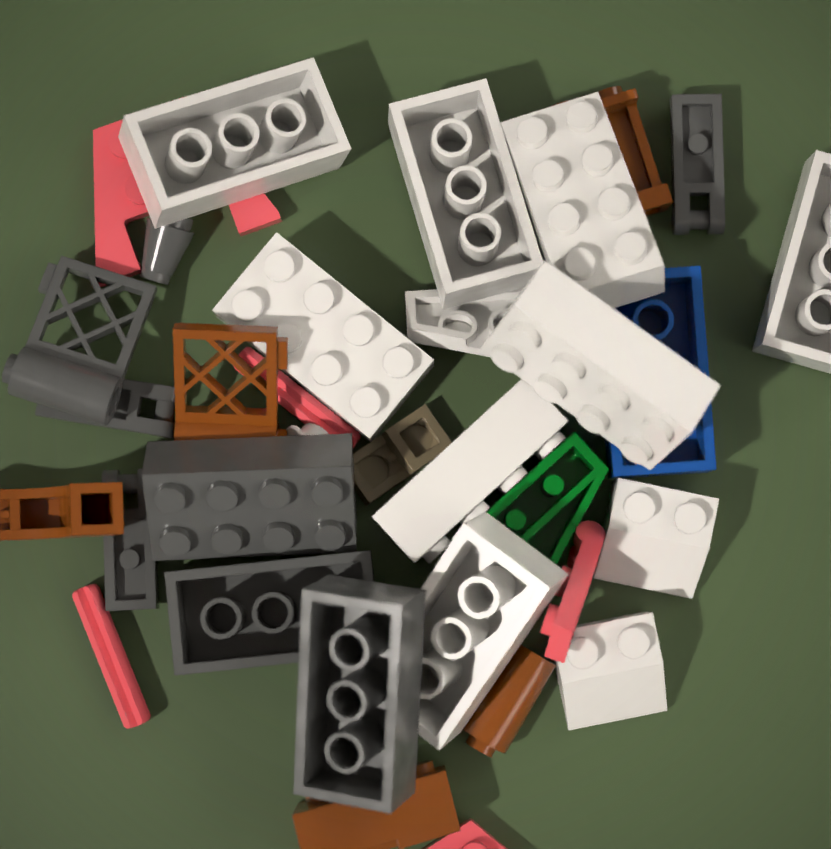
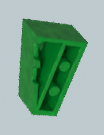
[487,432,609,565]

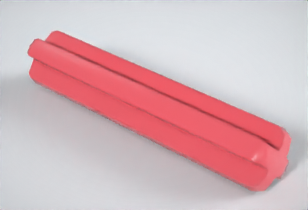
[233,347,361,448]
[72,584,151,729]

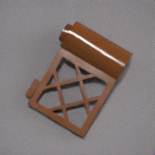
[173,322,288,441]
[463,645,556,758]

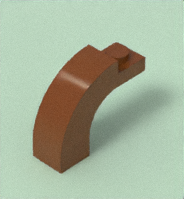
[0,482,124,541]

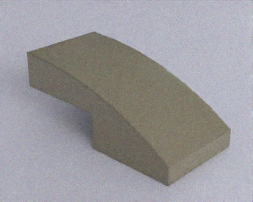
[353,404,452,506]

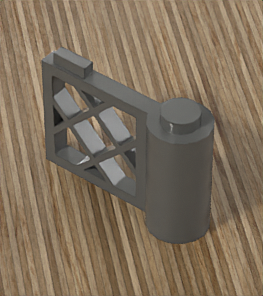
[2,255,157,426]

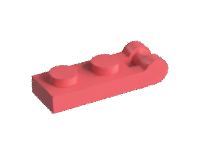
[540,520,606,663]

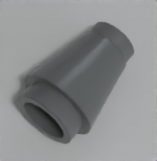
[140,218,195,285]

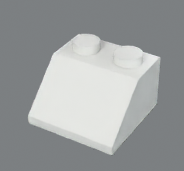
[593,478,719,599]
[549,611,667,730]

